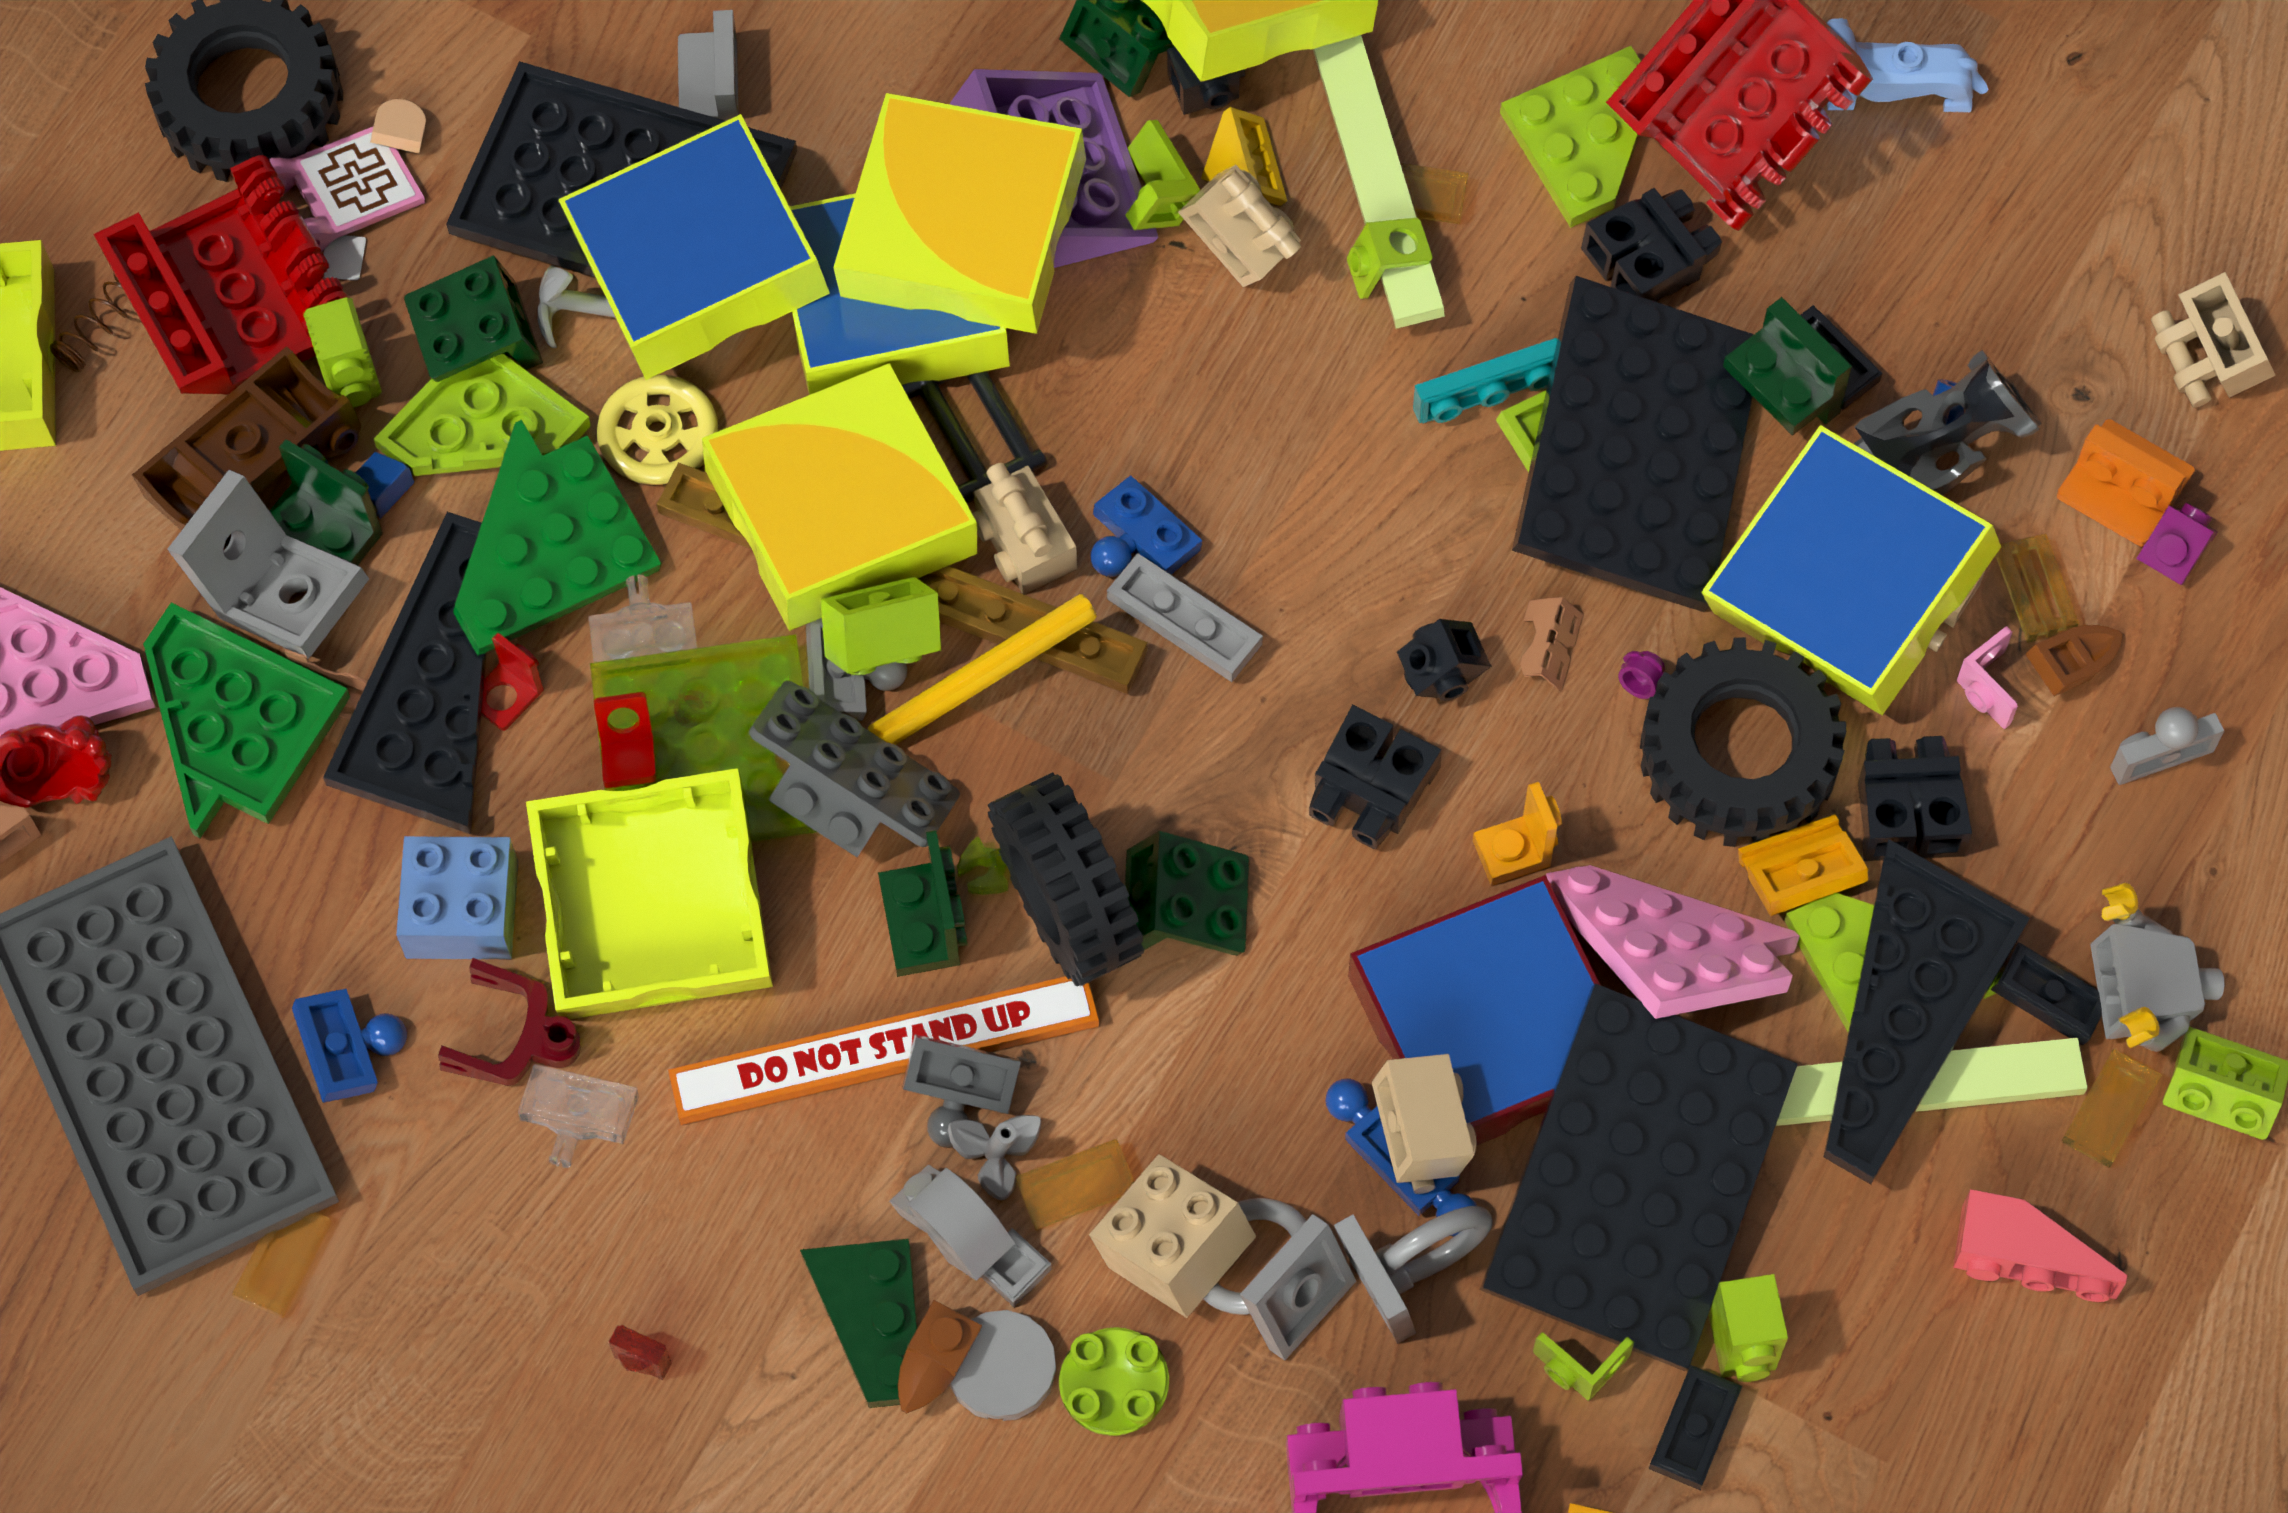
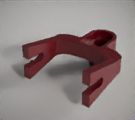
[438,958,581,1086]

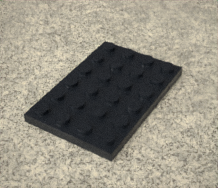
[446,61,797,277]
[1512,276,1754,612]
[1480,984,1798,1371]

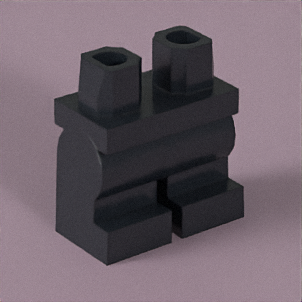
[1581,188,1722,302]
[1309,704,1442,849]
[1858,736,1972,861]

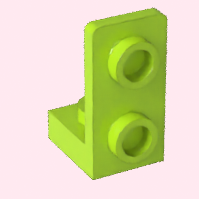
[1125,120,1200,230]

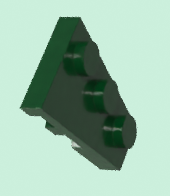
[800,1239,917,1408]

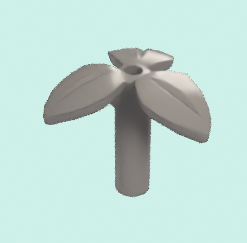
[538,265,615,348]
[948,1115,1041,1201]

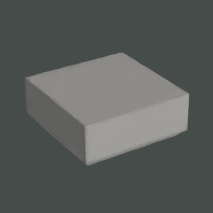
[981,1228,1052,1307]

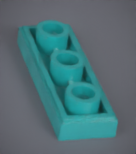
[1413,338,1557,423]

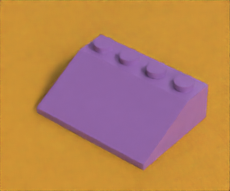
[950,69,1158,268]

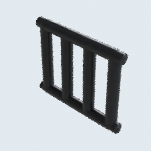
[902,371,1047,504]

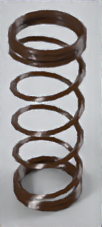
[50,273,127,372]

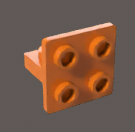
[2056,419,2195,547]

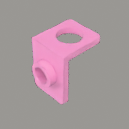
[1957,626,2018,729]

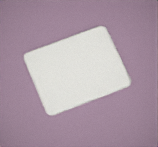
[323,235,366,281]

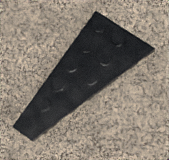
[323,511,487,834]
[1823,839,2030,1185]

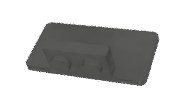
[749,681,960,857]

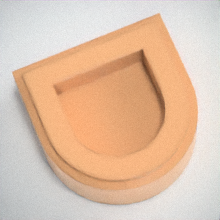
[370,99,426,153]

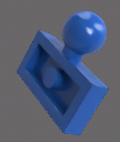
[1090,475,1202,577]
[292,989,407,1103]

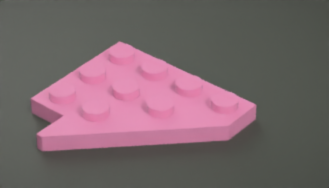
[0,587,155,736]
[1546,865,1800,1019]

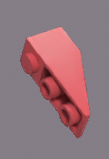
[1953,1189,2127,1302]

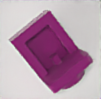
[2136,502,2218,585]

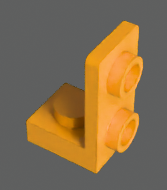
[1472,782,1562,886]

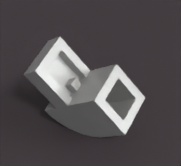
[889,1165,1015,1281]

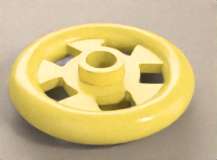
[597,374,718,485]

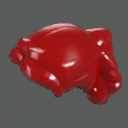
[0,715,112,808]

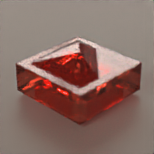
[608,1325,672,1380]

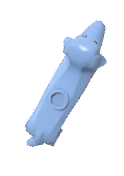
[1825,18,1989,112]

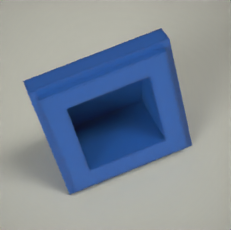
[355,452,414,519]

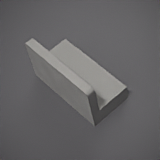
[678,10,739,121]

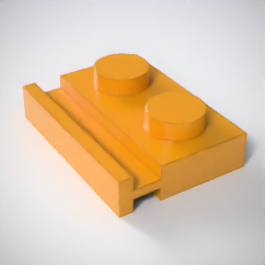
[1738,814,1868,916]

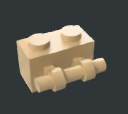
[1178,165,1301,287]
[2151,272,2276,408]
[972,463,1077,595]
[1372,1054,1476,1194]

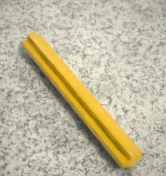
[867,594,1097,745]

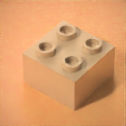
[1089,1154,1256,1318]

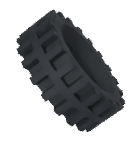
[145,0,343,182]
[1640,637,1847,847]
[988,772,1144,987]

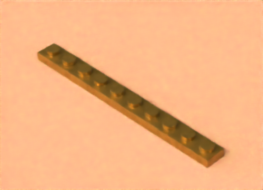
[656,462,1148,694]

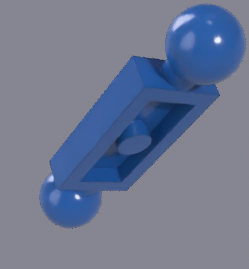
[1325,1078,1477,1237]

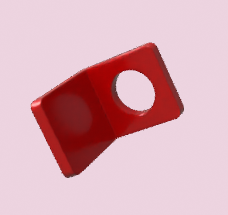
[481,633,544,731]
[594,692,656,788]

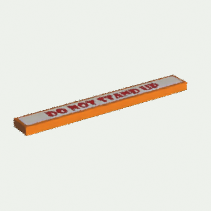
[668,976,1099,1125]

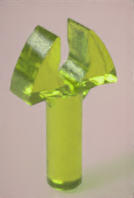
[957,837,1009,895]

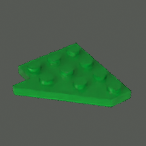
[453,420,662,656]
[143,602,351,839]

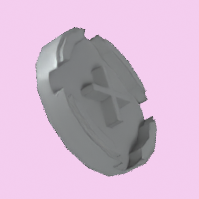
[950,1310,1056,1421]

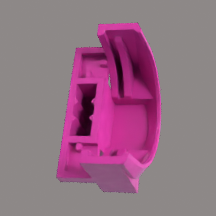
[1286,1382,1523,1513]

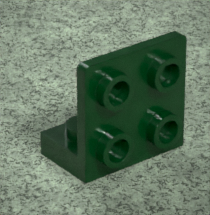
[1059,0,1175,97]
[404,255,543,382]
[269,439,383,566]
[878,830,967,977]
[1125,831,1249,956]

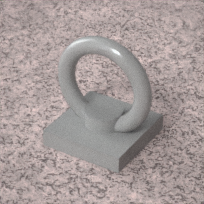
[1203,1198,1356,1360]
[1334,1206,1492,1344]

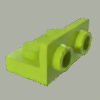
[2163,1026,2288,1140]

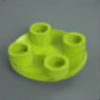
[1059,1327,1169,1436]

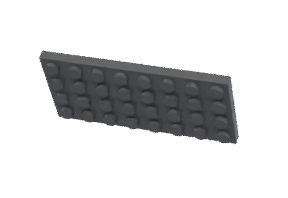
[0,836,339,1296]

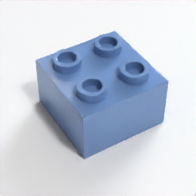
[396,836,518,959]

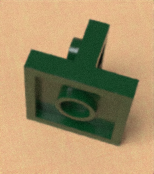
[1723,297,1852,436]

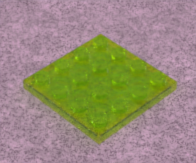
[590,634,817,842]

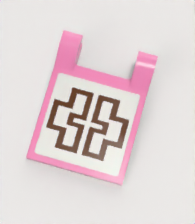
[269,127,425,252]

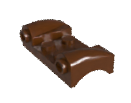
[132,346,361,550]

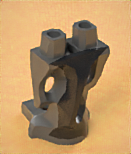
[1854,350,2042,496]

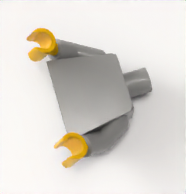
[2090,883,2225,1052]

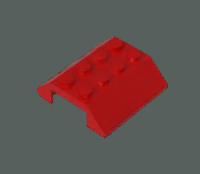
[1606,0,1873,231]
[93,155,349,395]

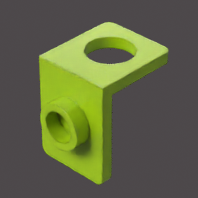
[1347,218,1433,299]
[1533,1332,1634,1401]

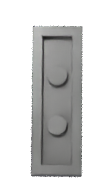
[1107,553,1263,682]

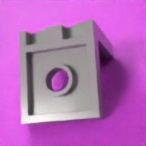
[167,470,369,659]

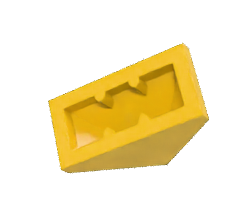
[1201,107,1287,206]

